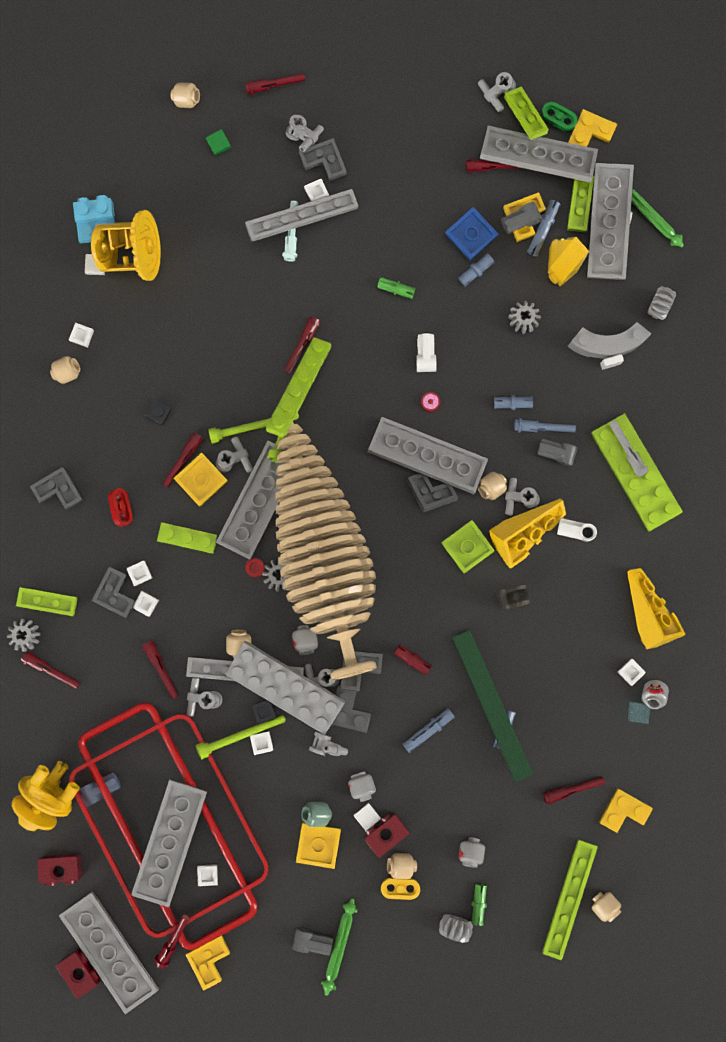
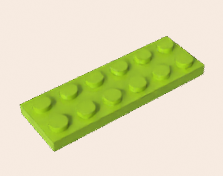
[591,414,683,531]

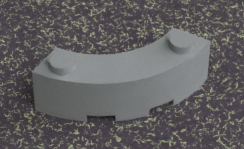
[568,322,651,359]

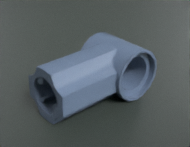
[79,773,121,807]

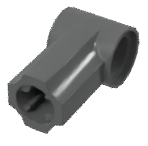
[501,202,542,234]
[537,439,578,467]
[292,928,333,956]

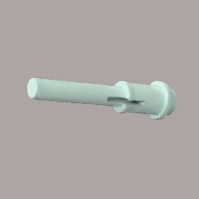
[282,201,298,261]

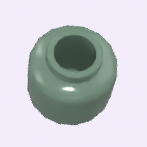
[301,802,332,827]

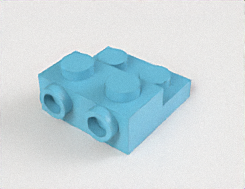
[73,195,115,244]

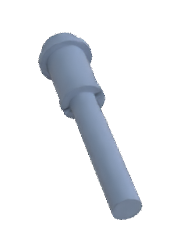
[514,418,576,433]

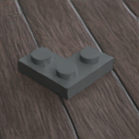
[299,138,347,181]
[30,467,83,510]
[407,473,458,512]
[92,566,136,618]
[340,651,383,692]
[332,686,371,733]

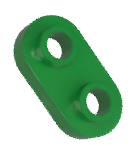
[541,102,577,132]

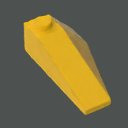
[548,237,589,286]
[489,499,566,569]
[627,568,686,649]

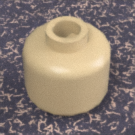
[170,82,200,108]
[50,356,80,384]
[478,472,507,500]
[226,629,251,658]
[387,853,417,879]
[592,892,621,922]

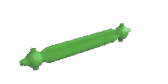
[631,189,684,248]
[321,898,358,996]

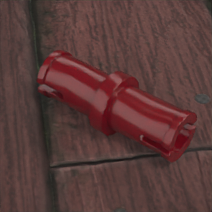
[393,644,432,676]

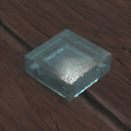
[628,702,650,724]

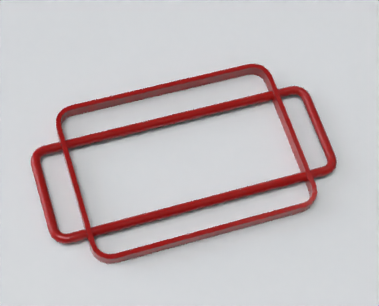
[69,702,268,950]

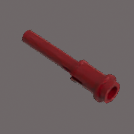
[245,73,305,95]
[466,158,521,173]
[284,316,321,374]
[162,432,204,488]
[142,640,179,699]
[21,651,80,689]
[543,777,605,805]
[155,914,190,969]

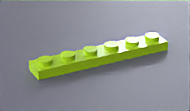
[266,337,331,438]
[542,839,598,960]

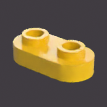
[381,877,420,900]

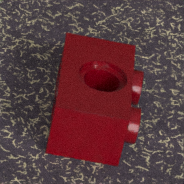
[364,812,410,858]
[37,853,82,886]
[56,948,101,999]

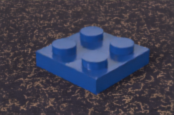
[445,207,499,261]

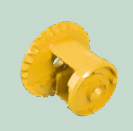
[91,210,161,281]

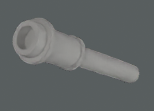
[609,420,648,478]

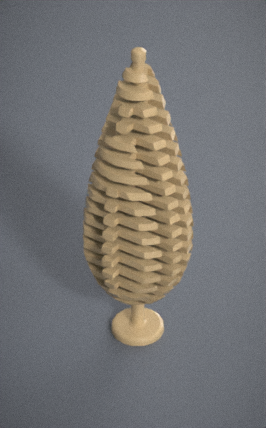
[275,422,377,680]

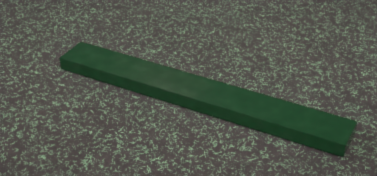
[452,630,534,782]

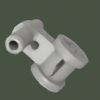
[478,72,516,112]
[286,115,324,152]
[215,437,253,473]
[505,478,540,516]
[304,664,341,687]
[186,677,222,716]
[309,731,348,756]

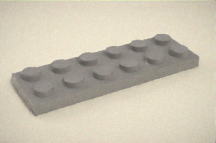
[480,126,598,183]
[587,163,634,280]
[368,417,488,494]
[216,441,286,560]
[225,641,345,735]
[131,779,207,907]
[59,891,159,1014]

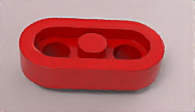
[108,488,133,527]

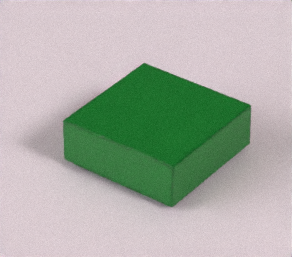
[205,129,231,156]

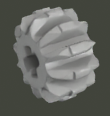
[648,286,676,320]
[508,301,541,334]
[262,560,288,592]
[6,619,41,652]
[439,914,473,943]

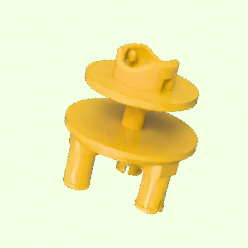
[12,761,80,831]

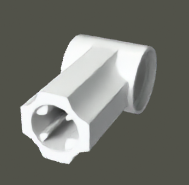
[416,334,436,372]
[557,518,597,542]

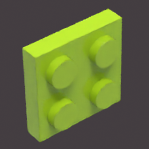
[441,520,495,574]

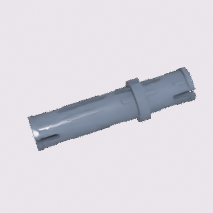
[527,200,561,257]
[402,708,455,753]

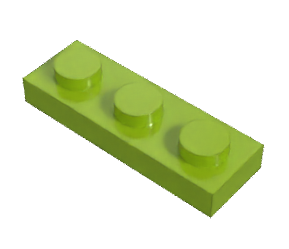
[504,86,548,140]
[567,176,594,233]
[157,522,218,554]
[16,587,78,616]

